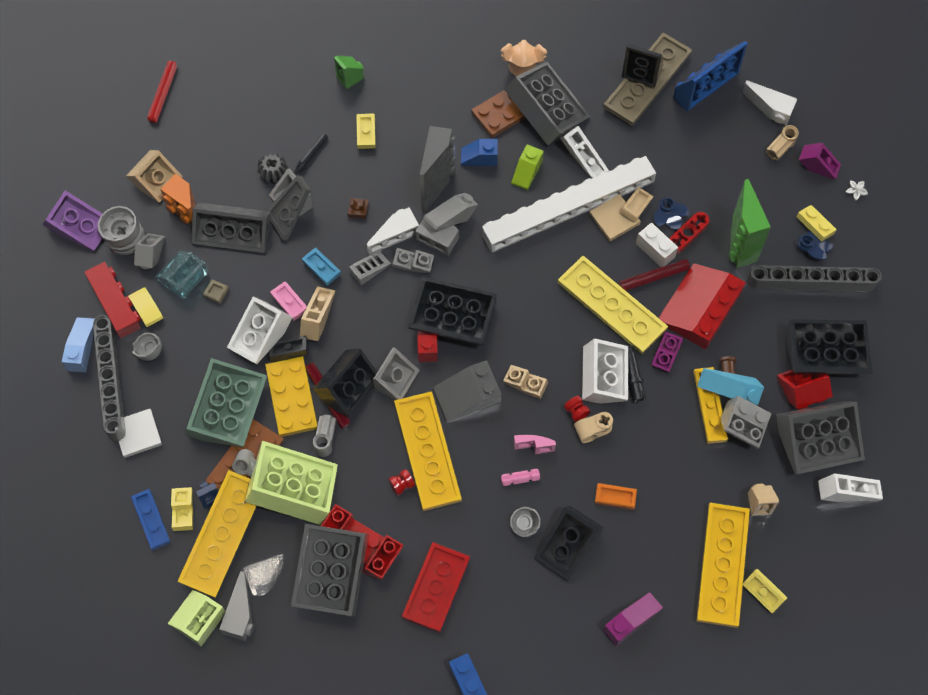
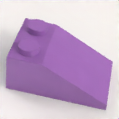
[42,190,103,252]

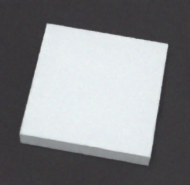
[115,409,162,458]

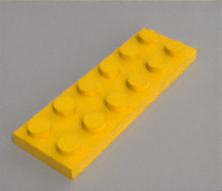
[394,391,462,511]
[177,470,257,598]
[696,503,750,628]

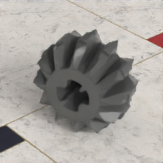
[257,152,288,184]

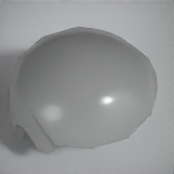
[132,333,162,361]
[510,507,541,537]

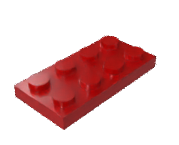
[402,542,470,633]

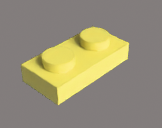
[357,114,376,149]
[796,205,837,242]
[743,569,787,613]

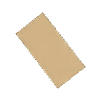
[620,187,653,222]

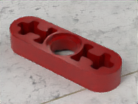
[669,212,709,254]

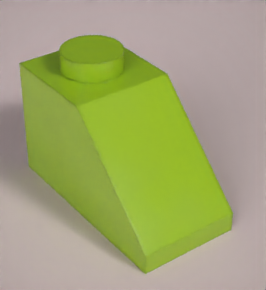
[511,144,544,191]

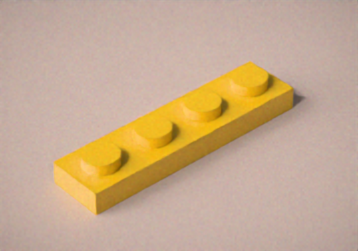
[693,367,728,444]

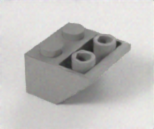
[721,396,771,449]

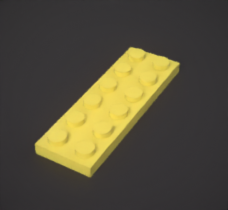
[557,256,668,354]

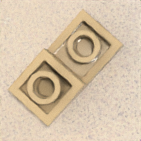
[503,365,548,399]

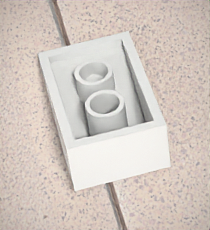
[227,297,293,364]

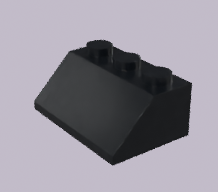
[313,349,377,417]

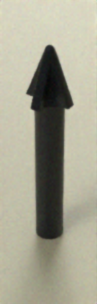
[294,133,328,175]

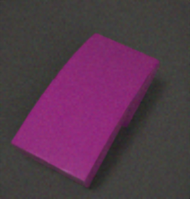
[652,331,683,372]

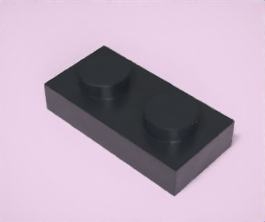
[269,335,309,362]

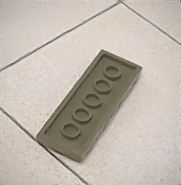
[603,32,692,126]

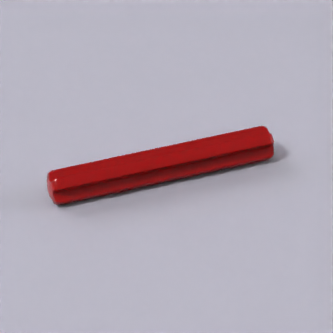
[147,61,177,123]

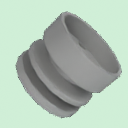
[98,206,145,255]

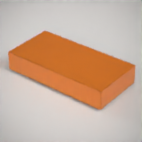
[595,483,637,510]

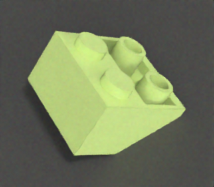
[168,590,225,647]

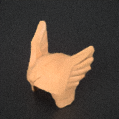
[501,40,547,76]

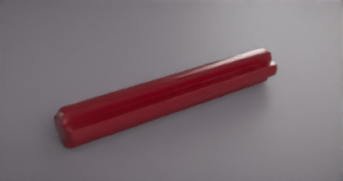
[619,259,690,291]
[305,362,350,428]

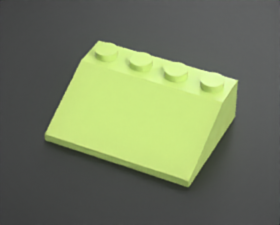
[245,441,338,525]

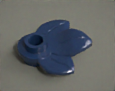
[654,197,690,230]
[797,231,834,260]

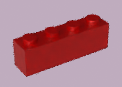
[84,262,141,339]

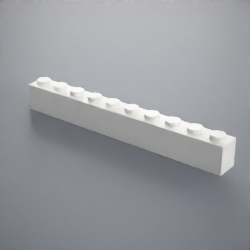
[482,156,656,253]

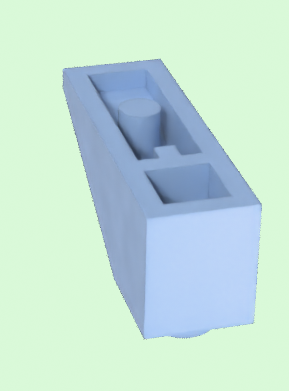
[62,317,94,373]

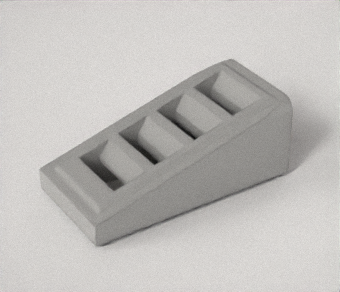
[349,250,391,285]

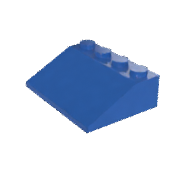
[673,41,748,112]

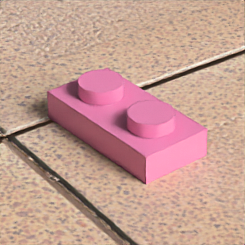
[270,281,307,322]

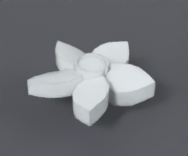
[845,180,868,201]

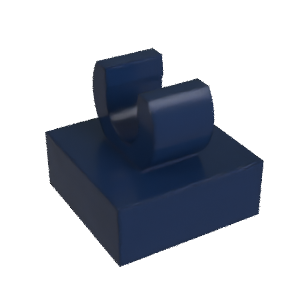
[196,481,219,509]

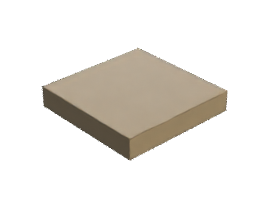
[589,194,641,242]

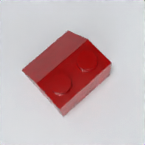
[777,370,833,409]

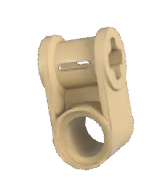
[574,412,613,443]

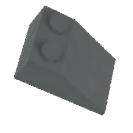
[433,360,501,422]

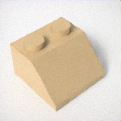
[126,150,183,202]

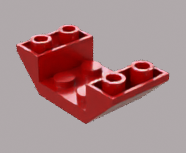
[321,504,404,580]

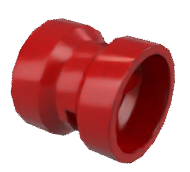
[564,395,591,423]
[388,469,415,496]

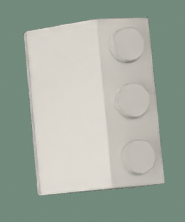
[582,339,628,404]

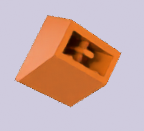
[160,174,195,225]

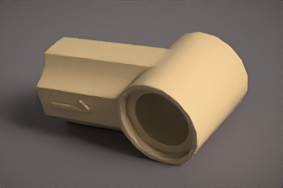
[766,125,799,161]

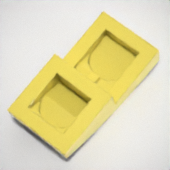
[128,287,163,327]
[171,487,193,531]

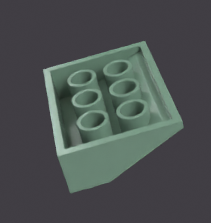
[186,358,267,447]

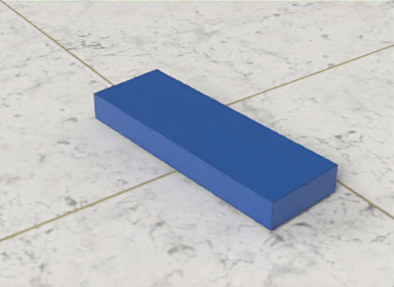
[131,489,171,551]

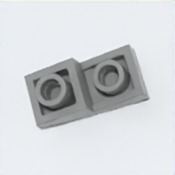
[392,248,434,273]

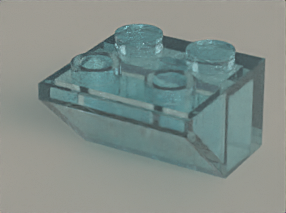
[155,250,208,299]

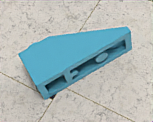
[697,368,764,405]

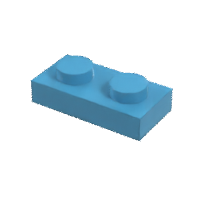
[302,247,341,286]

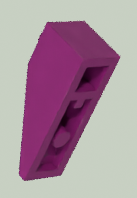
[603,592,663,647]

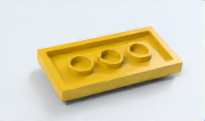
[265,356,318,437]

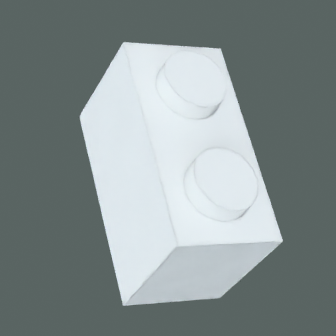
[636,223,678,267]

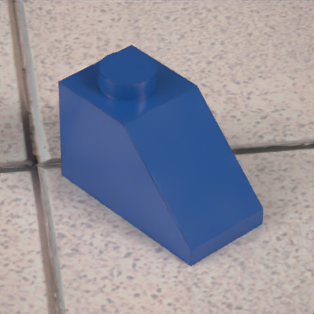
[461,139,498,166]

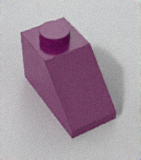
[799,143,841,179]

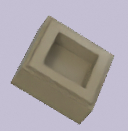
[203,279,229,304]

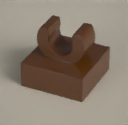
[347,198,369,219]

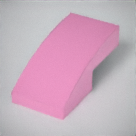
[514,435,556,454]

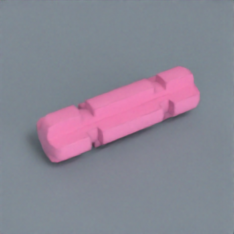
[501,469,540,486]

